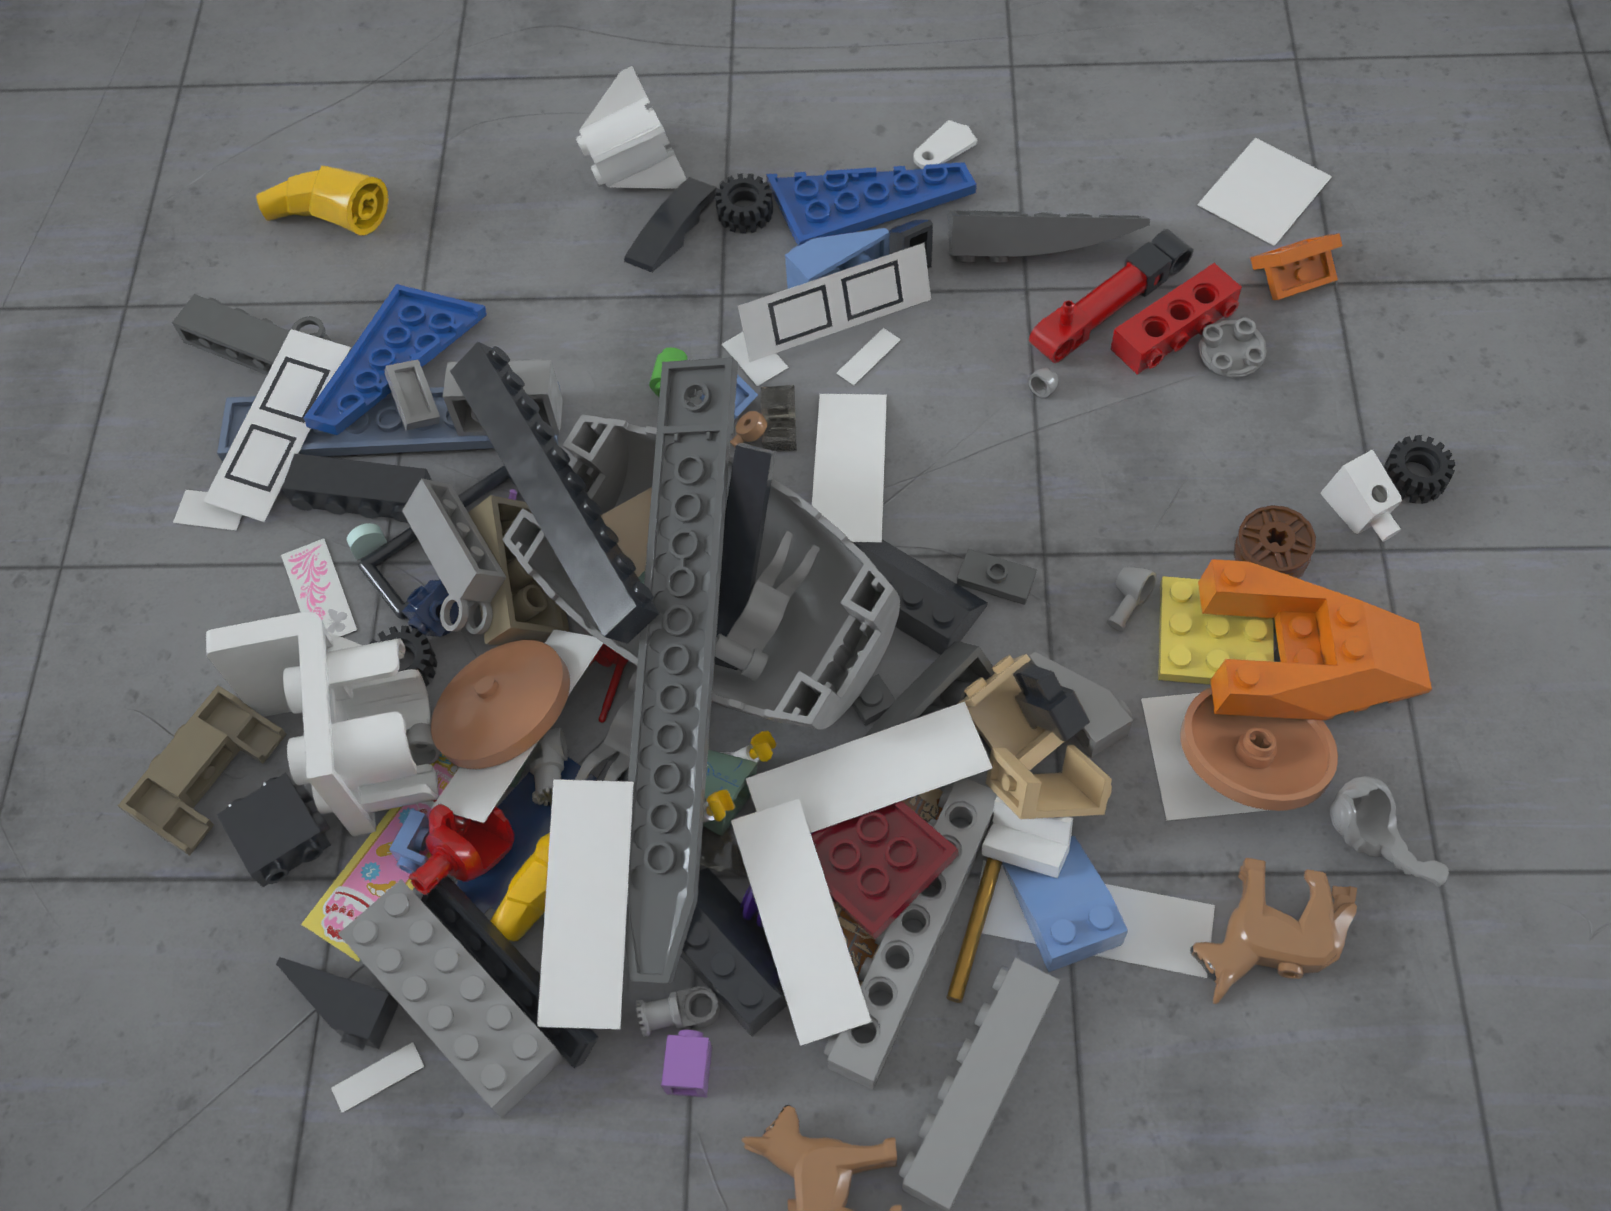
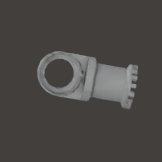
[530,727,568,806]
[636,986,721,1037]

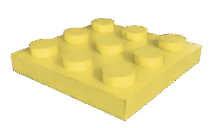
[1158,576,1274,685]

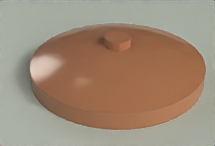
[431,640,570,769]
[1180,687,1338,811]

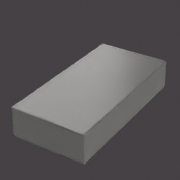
[385,359,440,430]

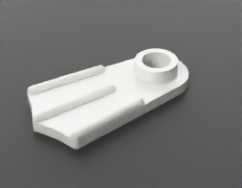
[913,120,977,169]

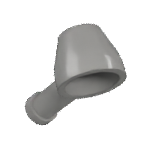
[1107,567,1157,631]
[406,723,440,765]

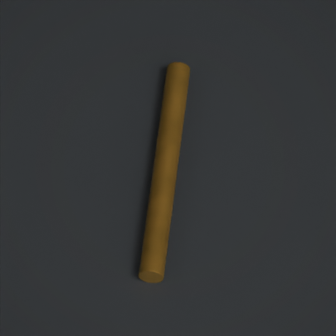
[946,857,1002,1003]

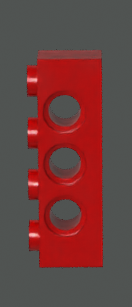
[1110,263,1242,375]

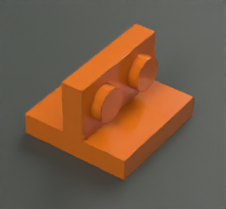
[1250,233,1343,300]

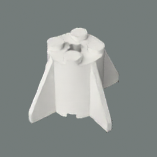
[576,66,687,189]

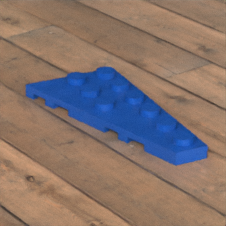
[766,162,977,245]
[304,284,487,435]

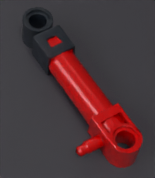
[1029,229,1193,363]

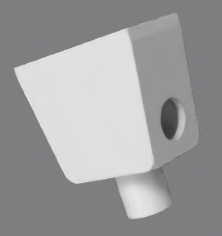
[1321,450,1402,542]

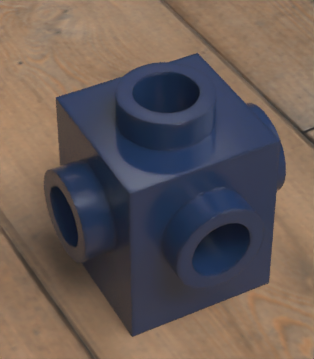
[402,580,459,637]

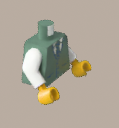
[703,731,777,836]

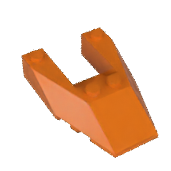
[1198,559,1432,720]

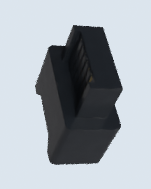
[1013,663,1090,741]

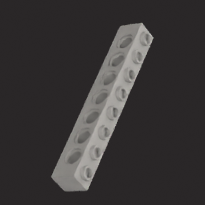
[824,778,997,1090]

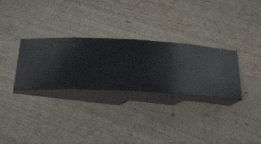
[624,177,717,272]

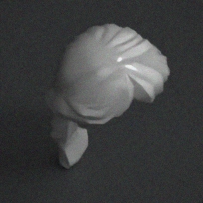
[1330,776,1449,887]

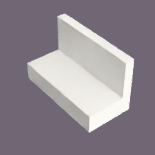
[982,796,1073,878]

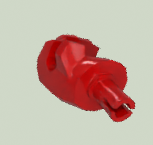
[409,804,514,895]

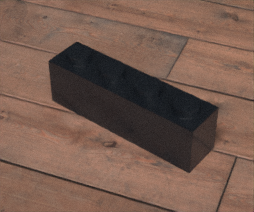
[282,453,431,523]

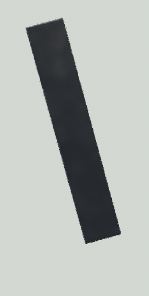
[714,443,776,670]
[421,875,598,1069]

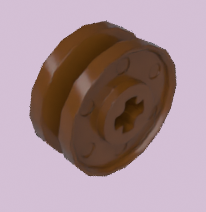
[1234,505,1316,579]

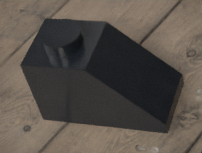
[889,220,933,269]

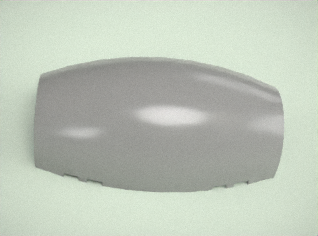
[502,414,900,730]

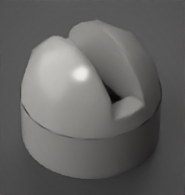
[1028,367,1059,398]

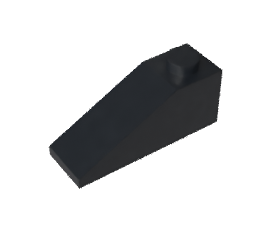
[276,957,399,1051]

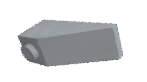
[1028,652,1133,758]

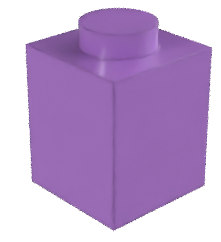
[661,1030,712,1097]

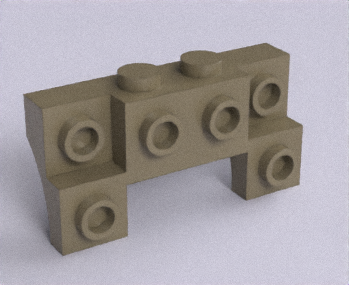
[118,685,287,856]

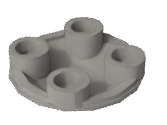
[1199,318,1267,377]

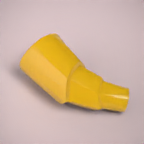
[256,165,388,235]
[490,833,550,941]

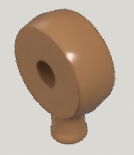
[730,411,767,447]

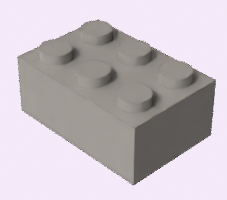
[443,359,563,436]

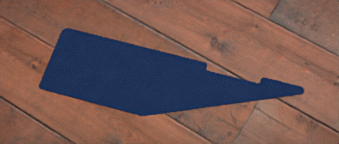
[457,757,597,914]

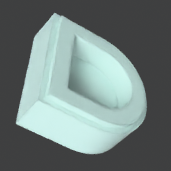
[347,523,387,560]

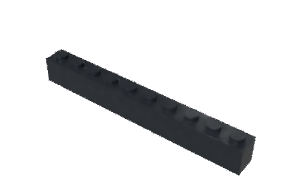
[450,342,660,644]

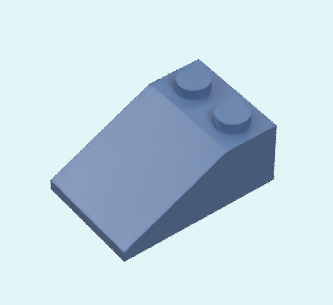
[785,228,889,289]
[1002,836,1128,972]

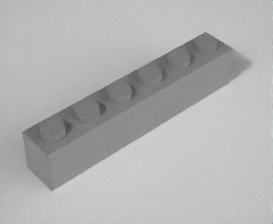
[899,957,1060,1211]

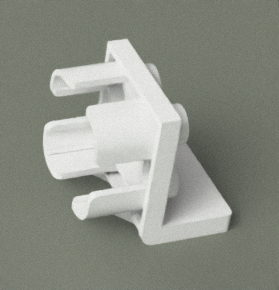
[206,611,438,836]

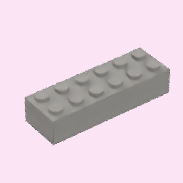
[338,879,564,1118]

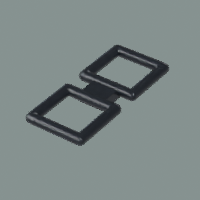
[358,465,517,620]

